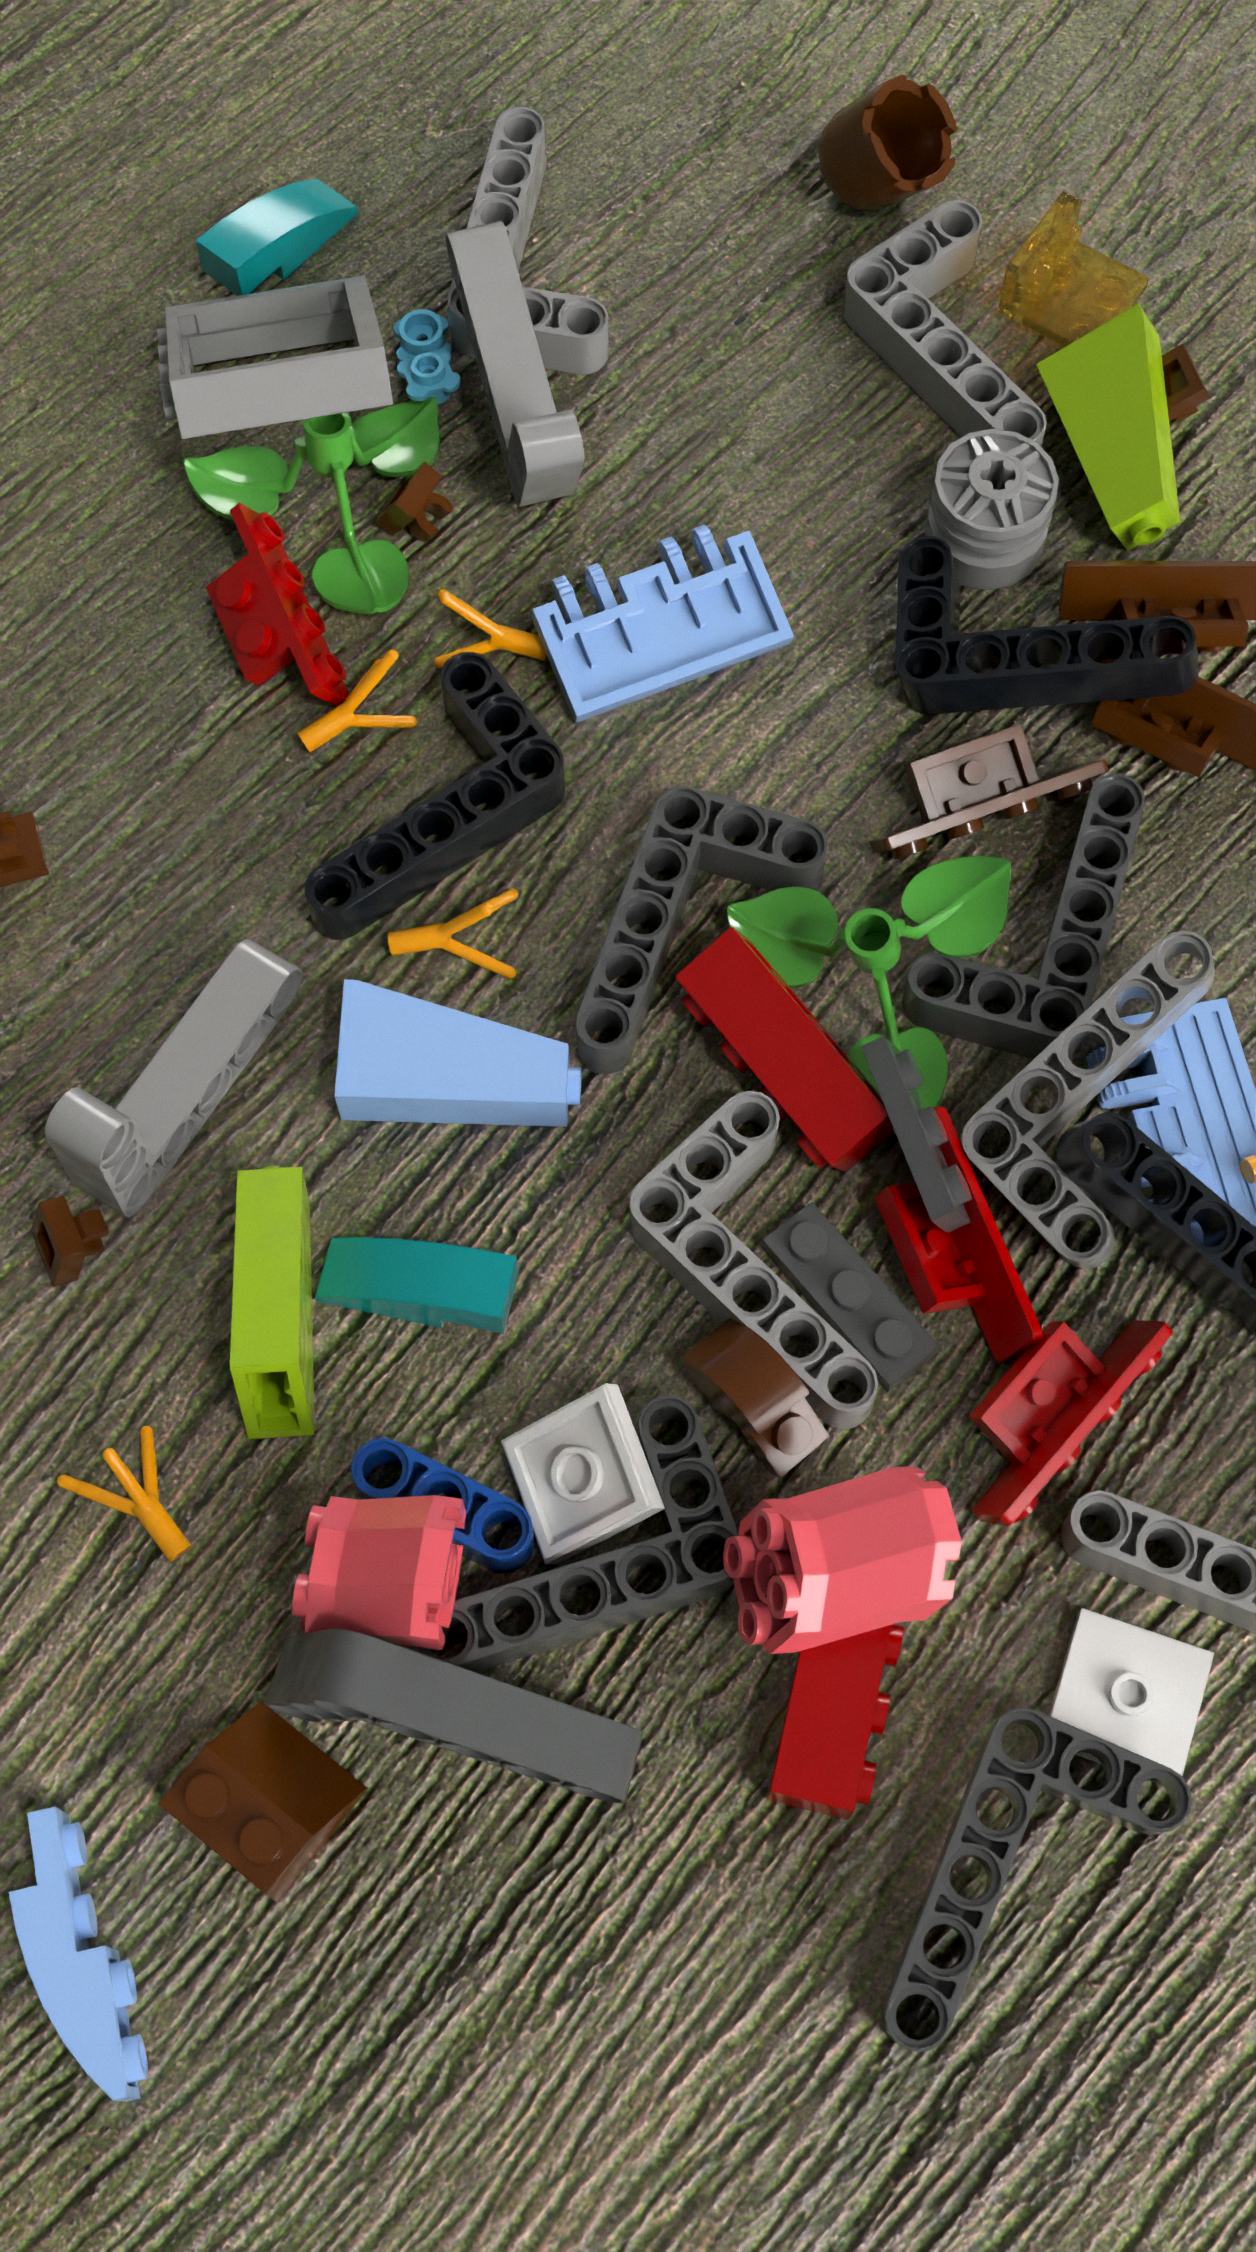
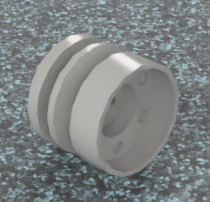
[925,429,1059,590]

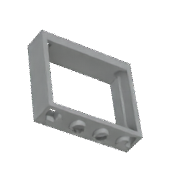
[157,275,394,439]

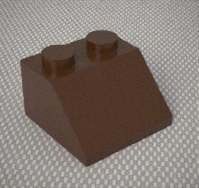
[158,1701,368,1903]

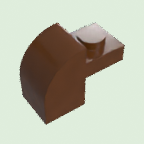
[680,1318,829,1478]

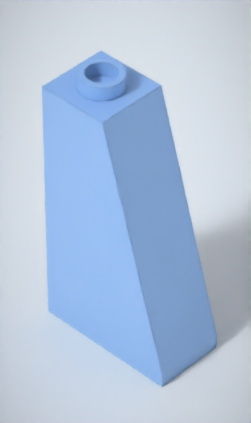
[334,979,581,1127]

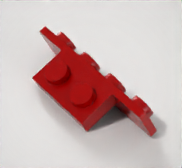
[206,503,349,706]
[875,1106,1043,1363]
[969,1320,1173,1527]

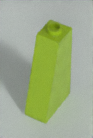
[1036,303,1180,551]
[230,1166,315,1439]

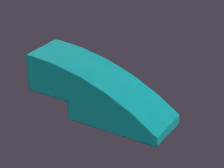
[196,179,358,296]
[315,1237,519,1334]

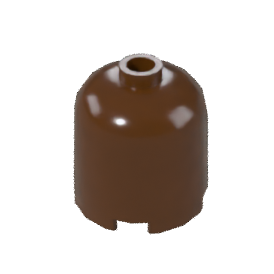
[818,75,957,211]

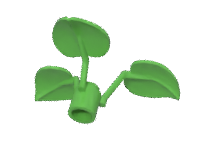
[184,396,440,614]
[727,856,1012,1133]

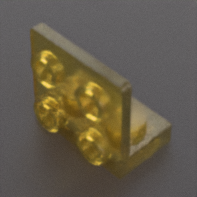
[997,191,1149,346]

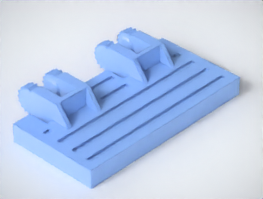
[531,525,794,723]
[1086,998,1256,1245]

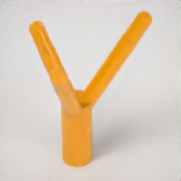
[434,589,547,668]
[297,649,417,753]
[388,888,519,979]
[57,1425,192,1563]

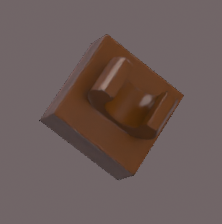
[1162,344,1210,423]
[375,461,453,542]
[0,811,49,887]
[31,1196,109,1287]

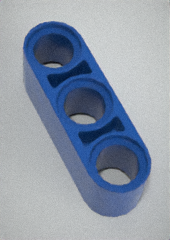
[351,1438,535,1573]

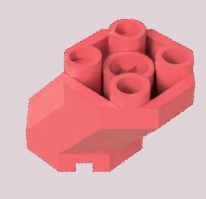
[723,1466,962,1654]
[292,1495,466,1650]

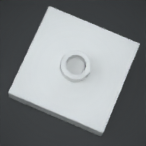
[501,1383,665,1564]
[1049,1608,1214,1783]

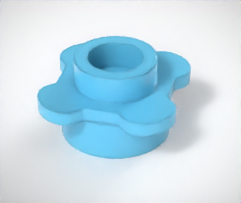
[394,309,452,362]
[397,349,461,405]

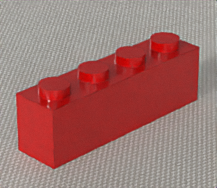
[675,926,895,1173]
[767,1624,904,1820]

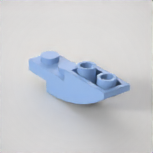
[8,1807,148,2102]

